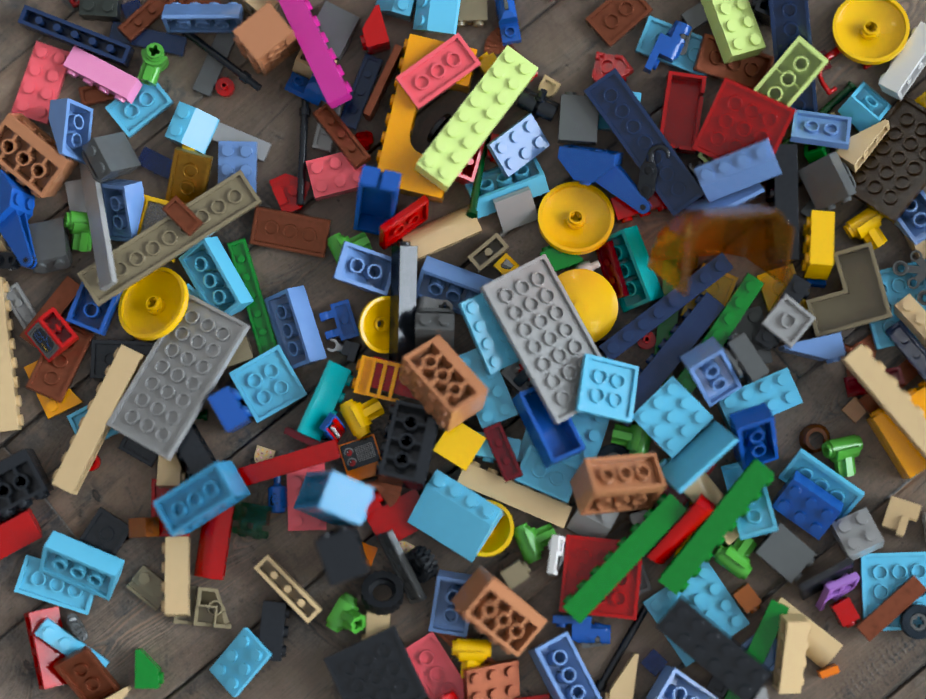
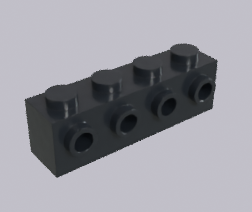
[751,274,811,351]

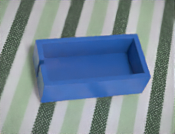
[353,165,402,235]
[512,387,586,468]

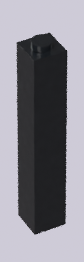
[389,241,418,362]

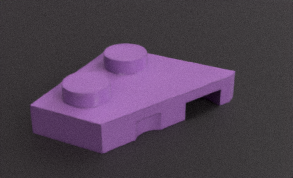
[815,572,861,611]

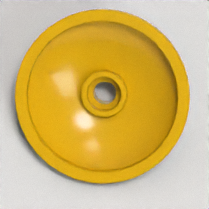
[359,296,390,354]
[477,500,514,557]

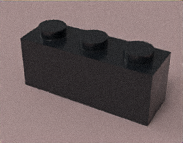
[259,600,291,661]

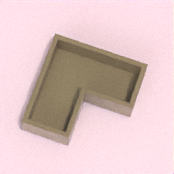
[806,242,893,338]

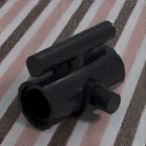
[516,88,560,122]

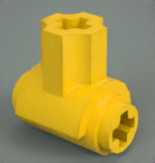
[843,207,888,250]
[339,398,385,439]
[452,638,492,678]

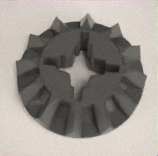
[67,613,88,642]

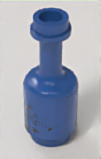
[268,476,288,513]

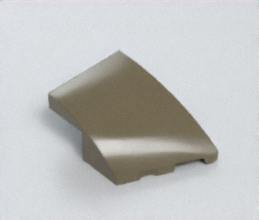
[172,586,231,629]

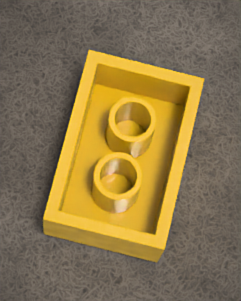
[801,210,835,280]

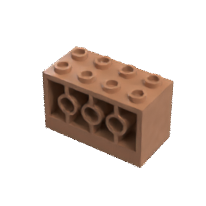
[233,2,300,76]
[0,113,79,198]
[399,334,488,432]
[570,452,667,516]
[451,565,547,657]

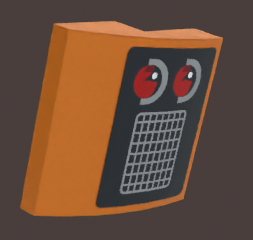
[338,433,382,482]

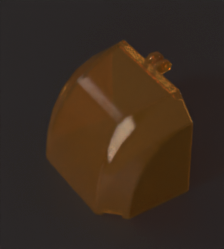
[647,204,795,295]

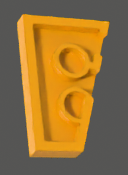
[24,360,84,419]

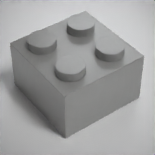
[831,507,884,561]

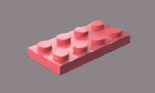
[395,33,481,110]
[11,41,70,125]
[287,463,327,531]
[406,632,464,699]

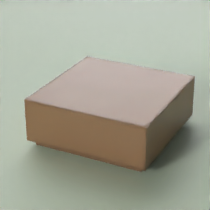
[841,396,867,423]

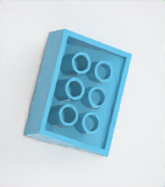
[659,419,739,494]
[407,470,504,563]

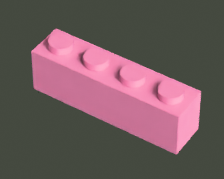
[63,46,143,104]

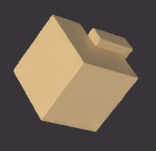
[882,496,922,538]

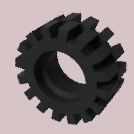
[405,545,439,583]

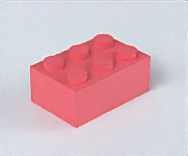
[305,152,366,201]

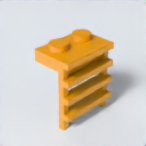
[351,355,401,402]

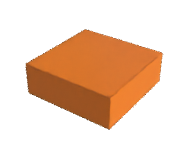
[362,542,378,566]
[816,664,840,679]

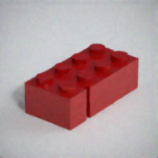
[659,71,707,155]

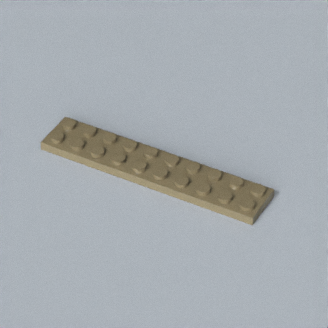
[77,170,262,307]

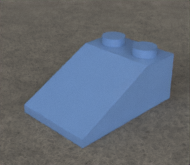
[49,98,94,164]
[101,179,145,242]
[894,190,926,246]
[333,241,391,296]
[778,332,846,364]
[680,337,742,407]
[429,569,472,638]
[646,665,719,699]

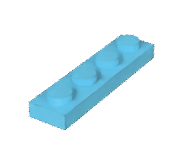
[35,617,109,668]

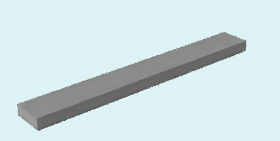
[79,162,117,291]

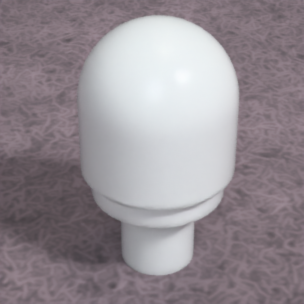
[575,260,601,271]

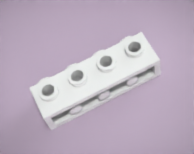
[878,22,926,101]

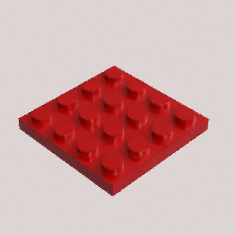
[692,77,796,159]
[559,534,643,620]

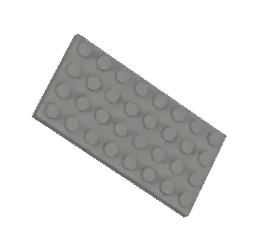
[480,254,602,425]
[106,294,250,461]

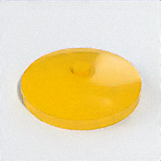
[832,0,910,65]
[537,182,615,255]
[118,267,189,341]
[558,269,618,343]

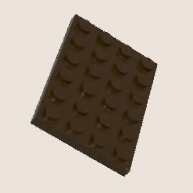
[849,96,926,223]

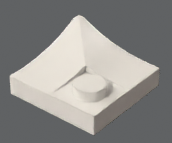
[547,534,566,576]

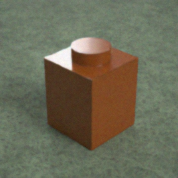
[128,517,159,538]
[731,582,762,614]

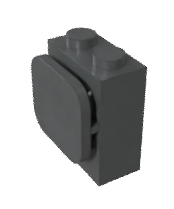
[317,1,361,62]
[557,92,599,145]
[81,132,141,183]
[798,151,857,211]
[29,218,73,274]
[415,308,455,350]
[723,332,770,384]
[753,523,816,583]

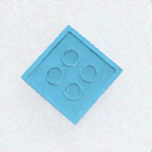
[229,345,308,423]
[575,353,639,424]
[632,376,714,458]

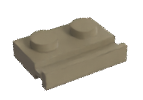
[126,565,165,611]

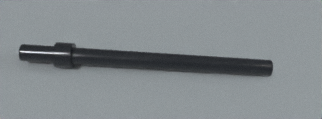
[182,33,262,91]
[296,98,311,206]
[595,604,648,694]

